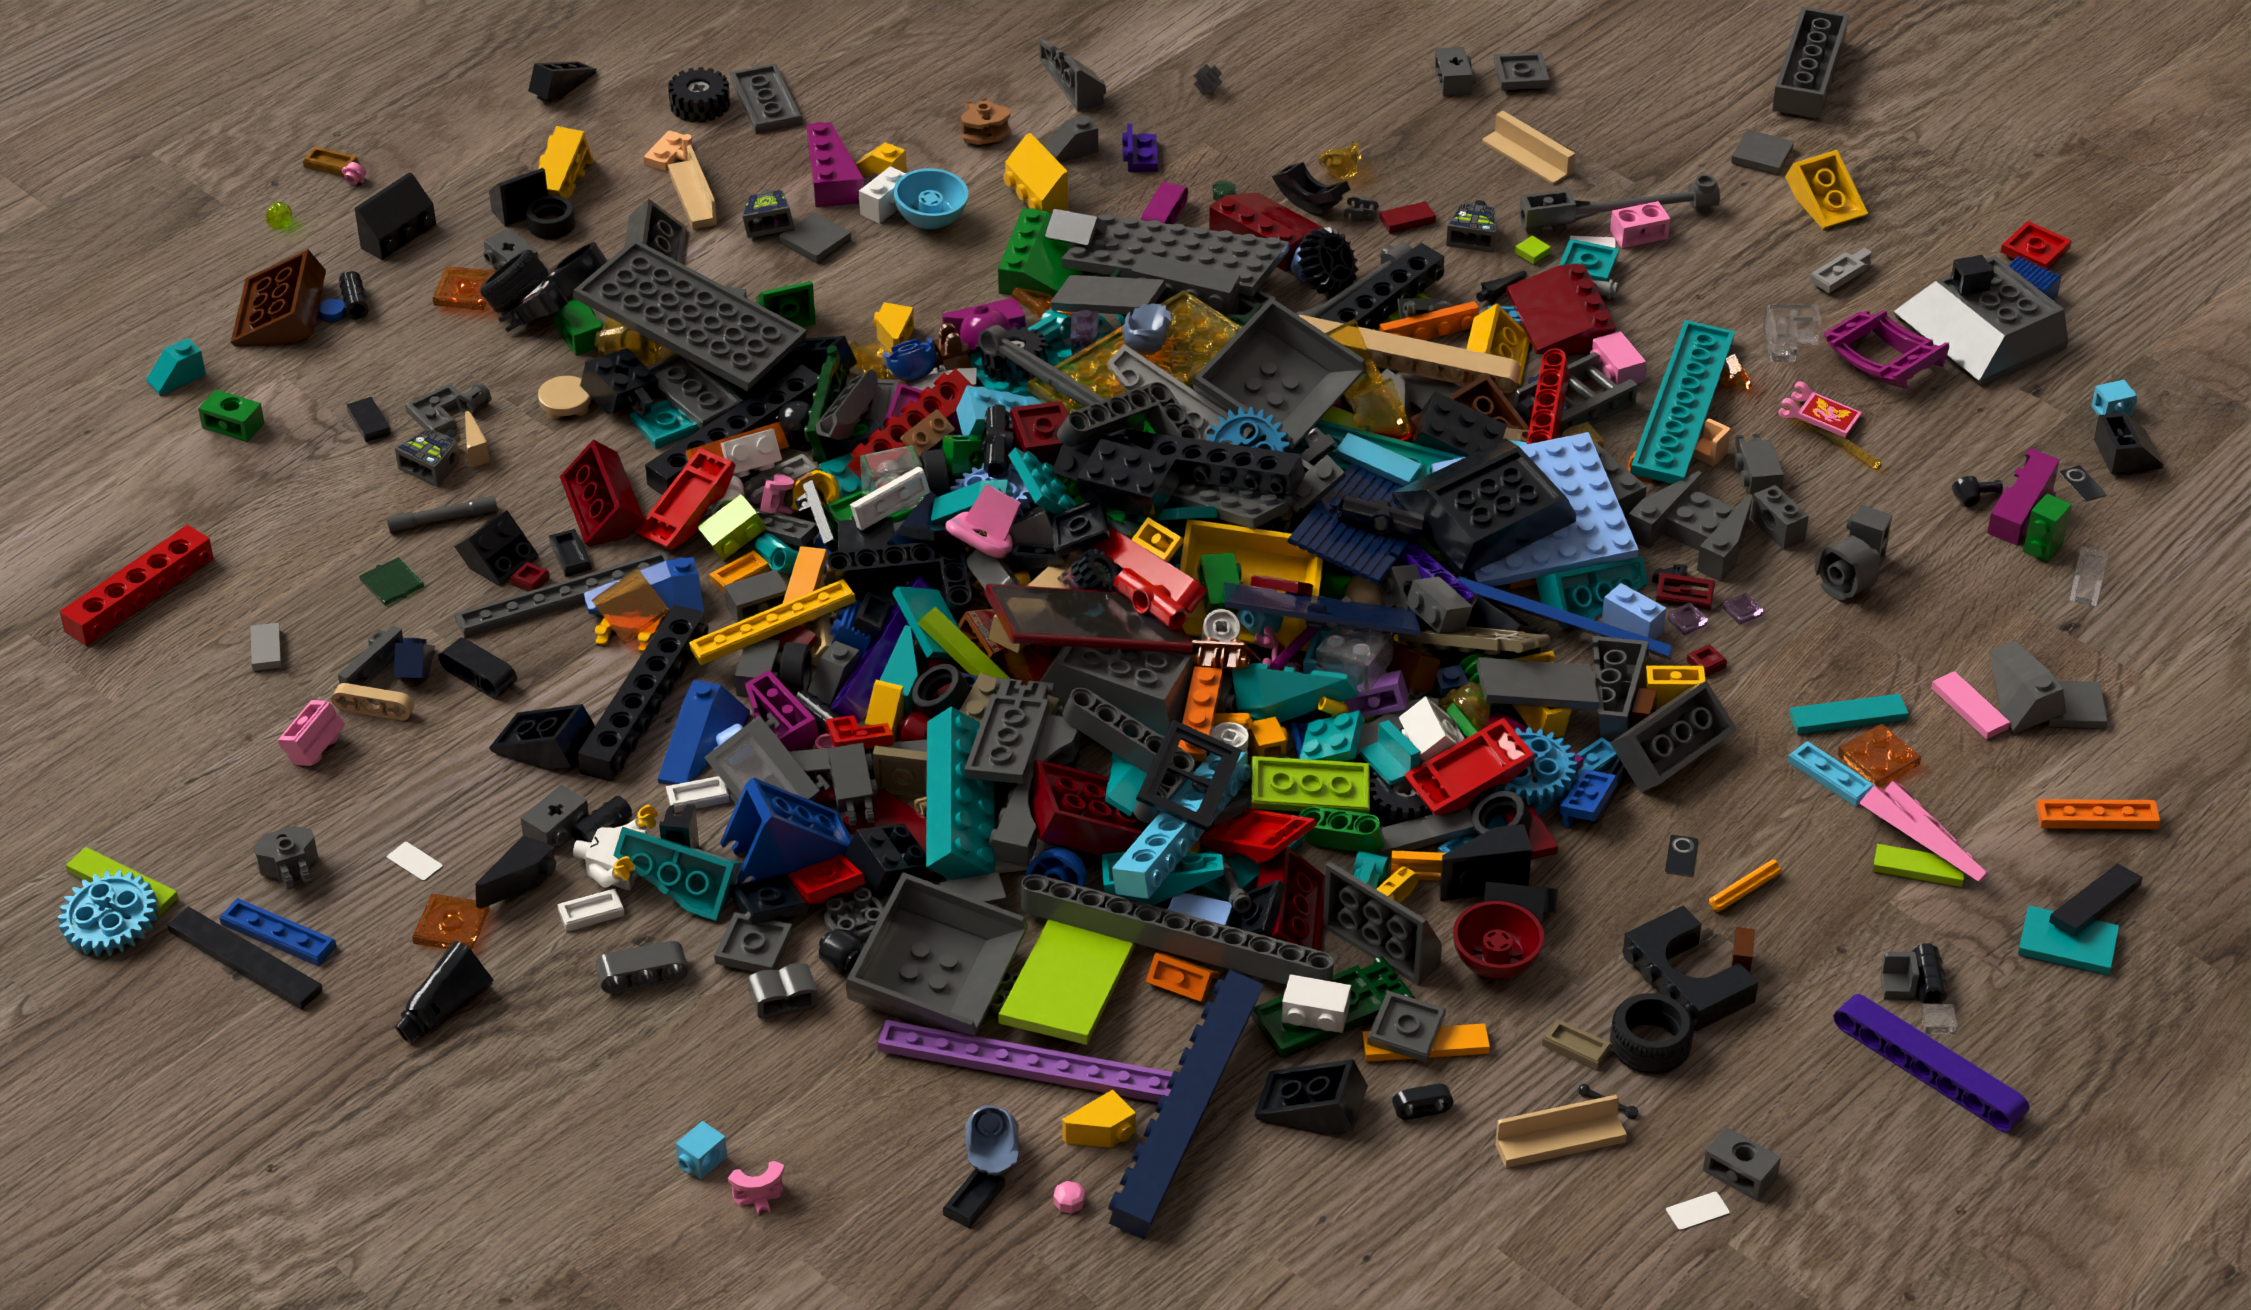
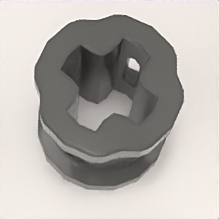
[456,382,492,414]

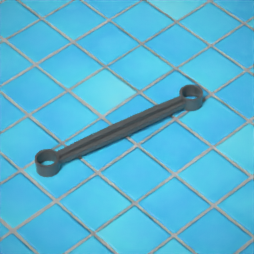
[979,325,1145,431]

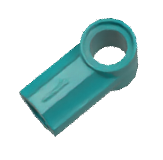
[1028,309,1075,343]
[754,533,799,575]
[1353,851,1389,889]

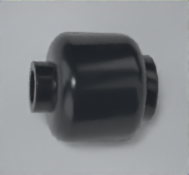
[819,929,863,974]

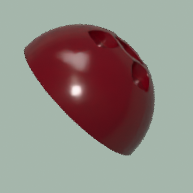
[1453,901,1544,980]

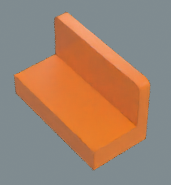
[1146,953,1220,1002]

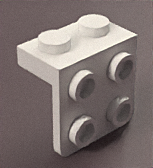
[720,429,782,478]

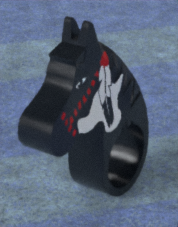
[498,242,608,332]

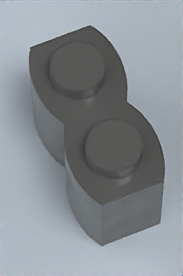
[748,963,818,1018]

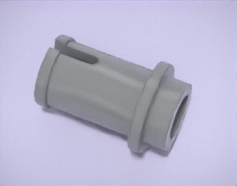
[1593,279,1618,300]

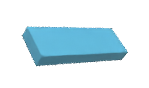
[1335,432,1421,486]
[1788,741,1875,807]

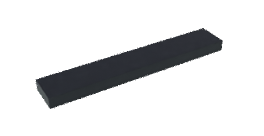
[167,906,323,1010]

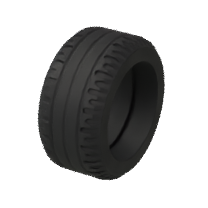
[480,250,548,313]
[1610,993,1694,1074]

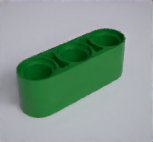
[1299,806,1385,853]

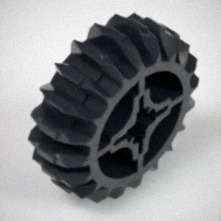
[1297,227,1359,296]

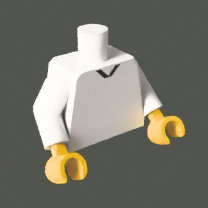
[573,805,658,890]

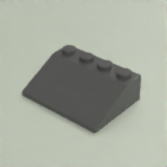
[1323,862,1442,985]

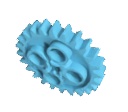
[58,870,159,957]

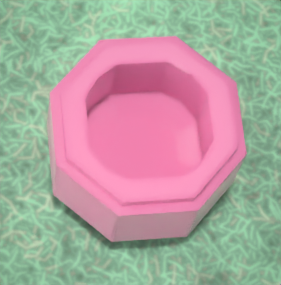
[1054,1181,1085,1214]

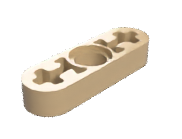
[331,683,415,721]

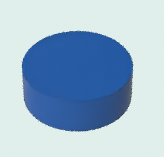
[318,299,345,322]

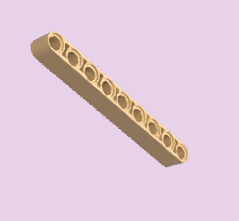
[1298,315,1521,394]

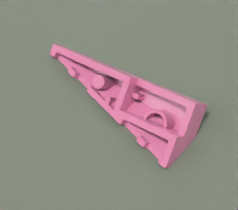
[1859,781,1990,882]

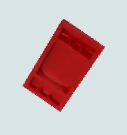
[635,447,736,550]
[1404,717,1535,816]
[1199,808,1317,863]

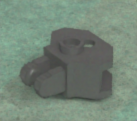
[253,826,318,890]

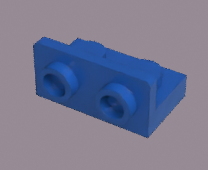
[1559,769,1617,828]

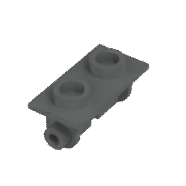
[1397,298,1452,319]

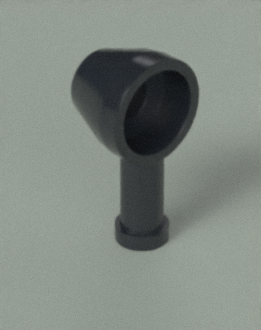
[1952,476,2003,507]

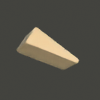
[465,411,490,467]

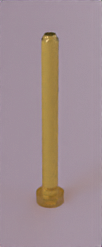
[1785,400,1882,470]

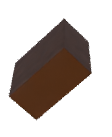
[1632,688,1657,727]
[1731,927,1755,973]

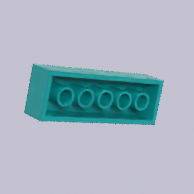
[926,707,995,881]

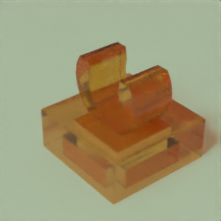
[1721,354,1753,391]

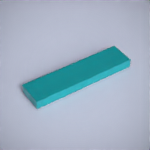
[1789,694,1909,734]

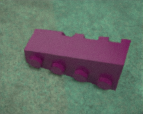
[807,122,864,207]

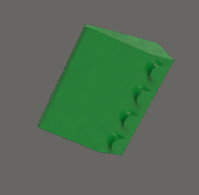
[998,208,1085,300]

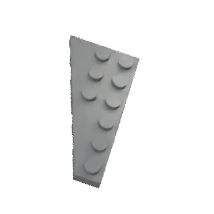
[1108,344,1253,444]

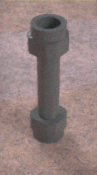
[1216,862,1252,913]

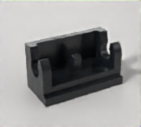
[659,804,699,849]

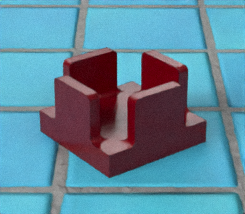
[1009,401,1068,465]

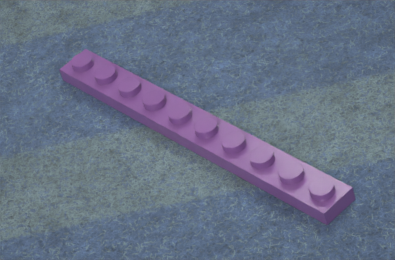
[878,1020,1173,1102]

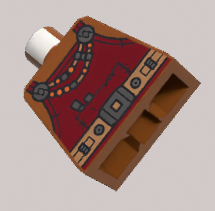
[958,609,1016,664]

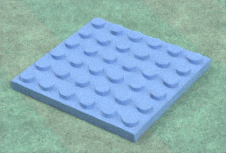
[1432,432,1639,587]

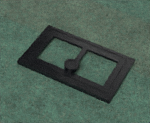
[1136,720,1242,831]

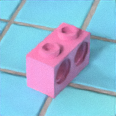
[1610,201,1670,248]

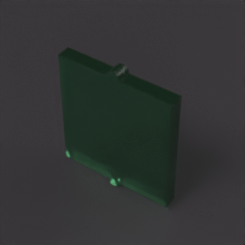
[359,557,424,606]

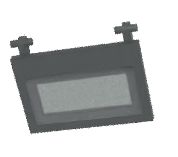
[704,712,831,804]

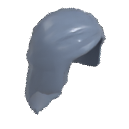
[1122,303,1172,356]
[965,1105,1020,1177]

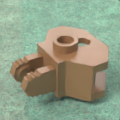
[961,98,1011,145]

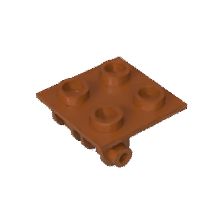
[1192,638,1263,670]

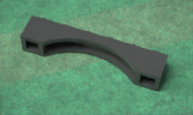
[989,714,1082,867]

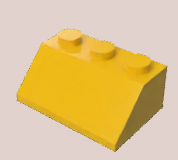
[1003,133,1068,214]
[1467,303,1530,387]

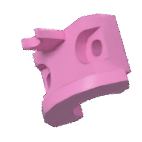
[760,475,795,514]
[728,1161,784,1215]

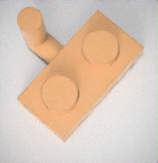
[644,131,692,171]

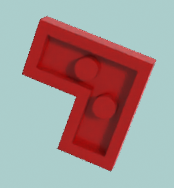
[826,715,894,750]

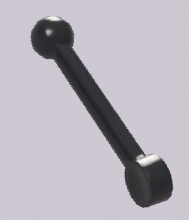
[1578,1084,1638,1119]

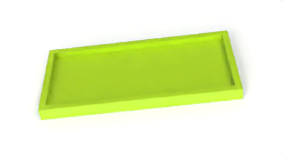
[998,919,1137,1045]

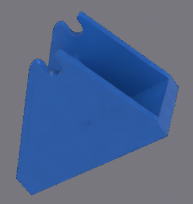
[720,777,852,883]

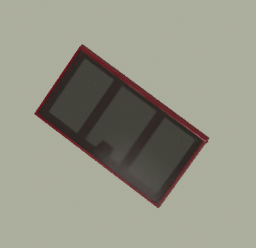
[984,584,1193,653]

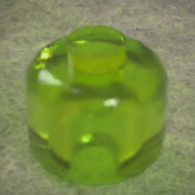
[265,201,292,229]

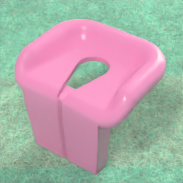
[945,484,1021,558]

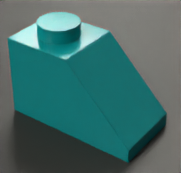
[146,338,206,396]

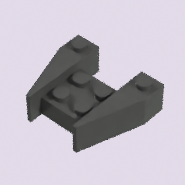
[1627,471,1753,582]

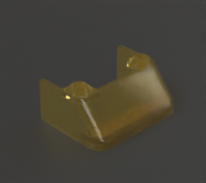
[1326,319,1412,436]

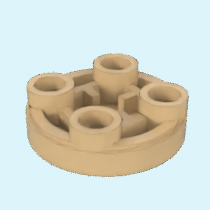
[538,376,592,419]

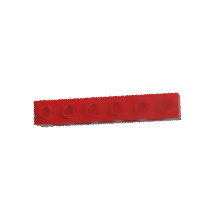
[847,368,973,487]
[59,524,214,646]

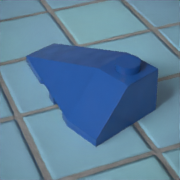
[584,557,704,618]
[658,680,750,785]

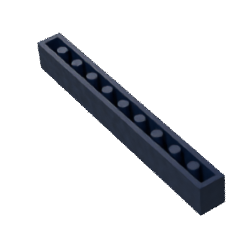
[1108,970,1264,1239]

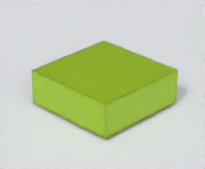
[1515,236,1551,265]

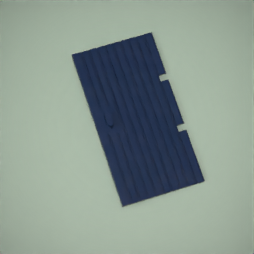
[1287,463,1413,584]
[1223,582,1420,636]

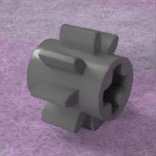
[1193,64,1222,94]

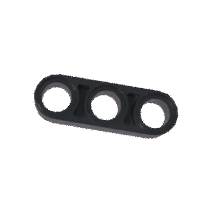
[438,637,517,698]

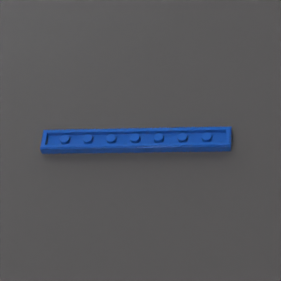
[1458,577,1674,660]

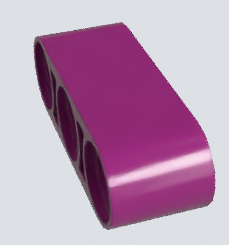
[1141,182,1188,225]

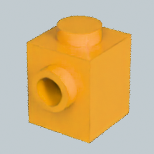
[1248,717,1288,757]

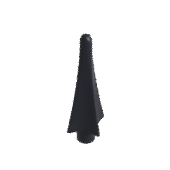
[1476,271,1527,305]

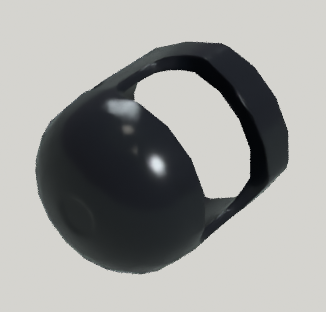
[778,400,812,451]

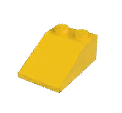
[1785,150,1868,229]

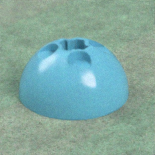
[894,168,968,230]

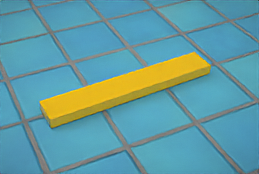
[689,579,856,665]

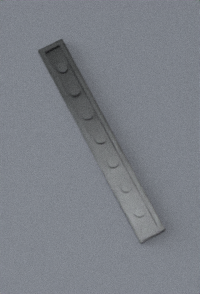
[455,551,670,638]

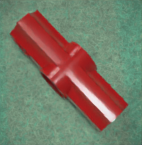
[1114,568,1188,630]

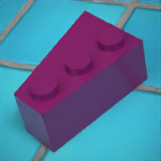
[1987,448,2060,545]
[745,670,819,751]

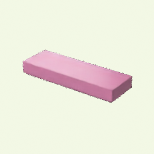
[1931,671,2010,740]

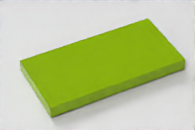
[1251,756,1370,814]

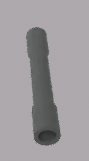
[386,495,498,533]

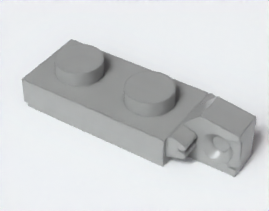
[1810,248,1872,293]

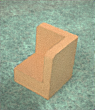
[1693,419,1731,466]

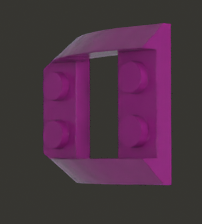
[1824,310,1949,389]

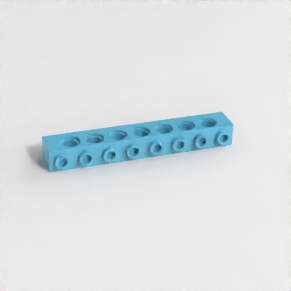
[1112,752,1251,899]

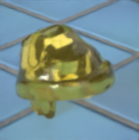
[1318,141,1361,179]
[1438,682,1491,729]

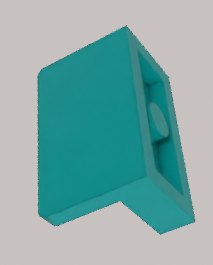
[1359,720,1421,785]

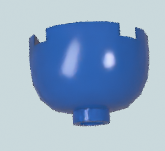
[883,338,937,382]
[1025,847,1087,887]

